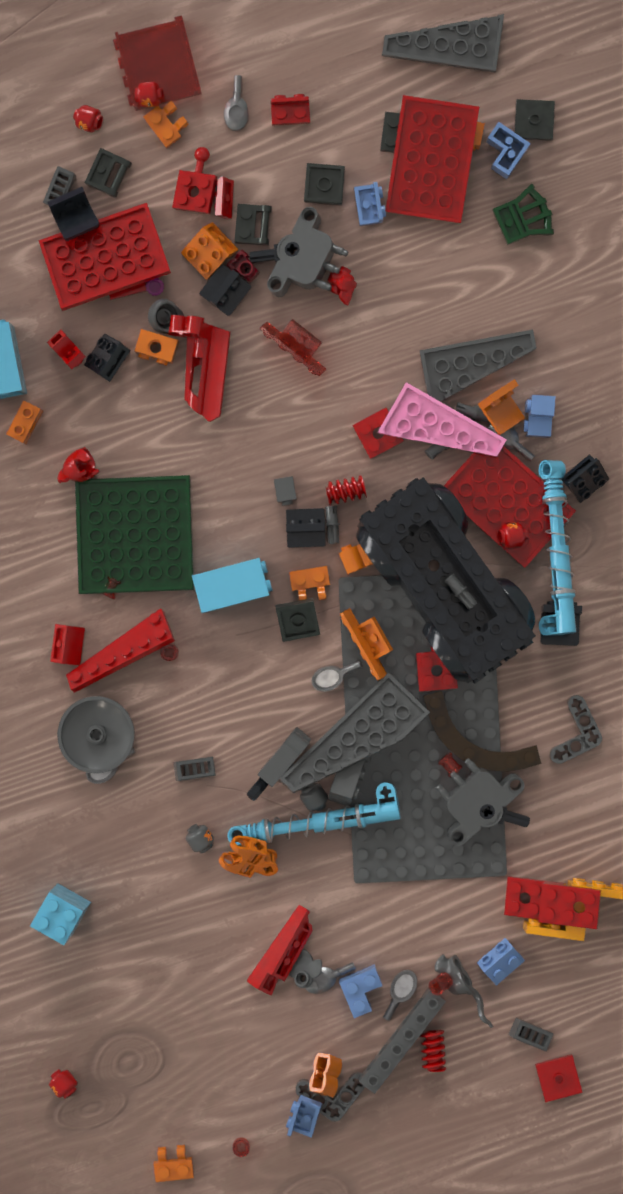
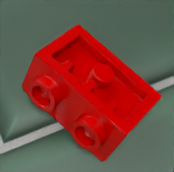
[271,94,310,126]

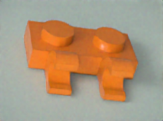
[143,101,189,148]
[289,566,330,600]
[153,1144,194,1182]

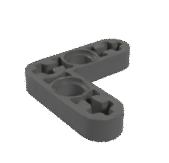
[550,695,602,764]
[296,1072,365,1122]

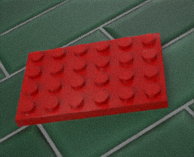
[385,95,480,223]
[38,203,171,311]
[444,446,576,568]

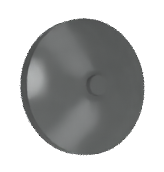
[57,696,135,773]

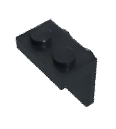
[47,187,100,241]
[540,601,582,646]

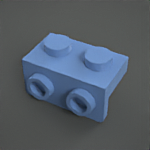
[354,182,386,226]
[477,938,525,986]
[286,1095,322,1138]

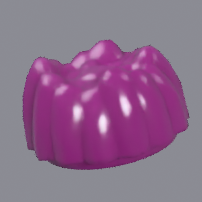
[146,278,164,296]

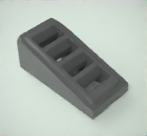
[43,166,76,205]
[173,757,216,781]
[509,1017,554,1051]

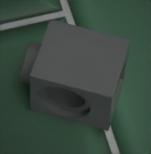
[274,476,297,506]

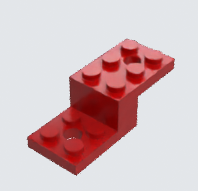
[504,876,601,929]

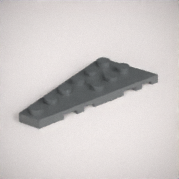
[382,14,504,73]
[419,329,536,402]

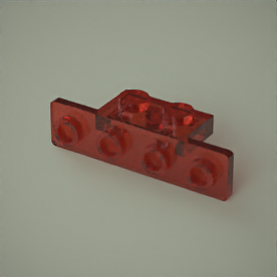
[260,319,326,376]

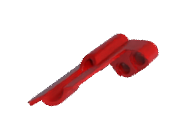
[168,315,231,422]

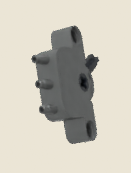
[249,207,348,297]
[436,758,530,846]

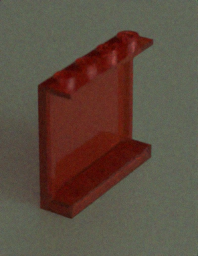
[113,15,202,111]

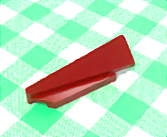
[247,905,313,995]

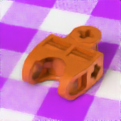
[219,836,278,878]

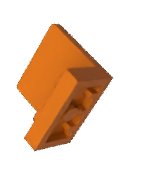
[181,222,239,280]
[478,379,525,435]

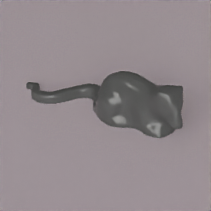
[435,954,493,1028]

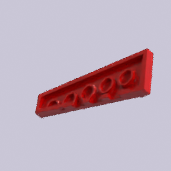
[66,609,175,693]

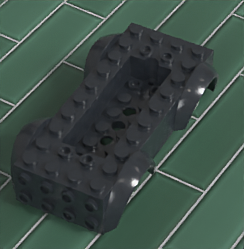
[356,477,536,684]

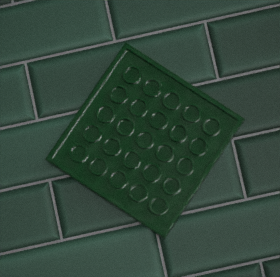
[75,475,194,594]

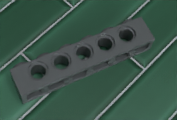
[358,987,446,1094]

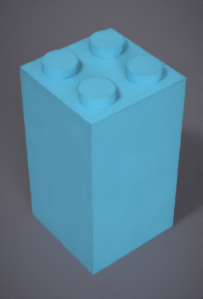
[0,320,27,399]
[192,558,273,613]
[30,884,91,945]

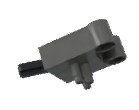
[247,727,311,801]

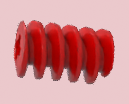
[326,475,367,506]
[420,1030,446,1072]

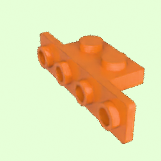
[340,608,393,681]

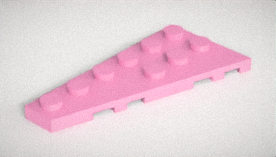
[377,383,507,457]

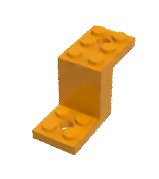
[523,877,623,941]

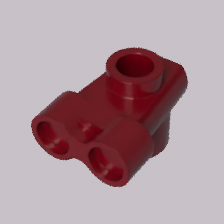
[227,249,260,282]

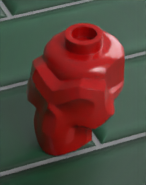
[327,266,357,306]

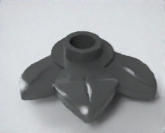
[289,949,322,988]

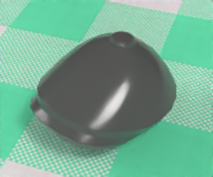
[148,299,184,334]

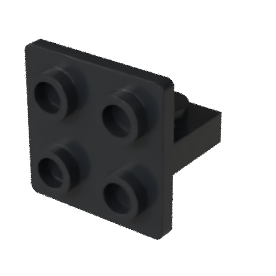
[199,264,251,316]
[84,334,131,382]
[561,454,609,503]
[286,508,326,548]

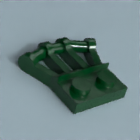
[492,184,554,245]

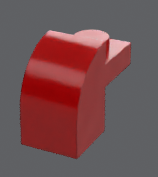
[47,330,86,370]

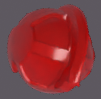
[57,447,100,483]

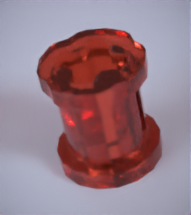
[101,576,121,600]
[160,644,179,661]
[438,752,463,778]
[429,972,453,996]

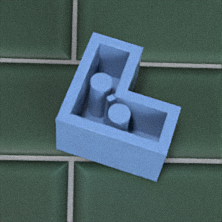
[486,122,531,180]
[523,395,556,438]
[339,964,382,1018]

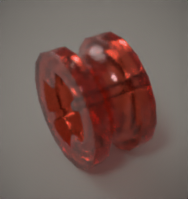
[233,1137,250,1157]

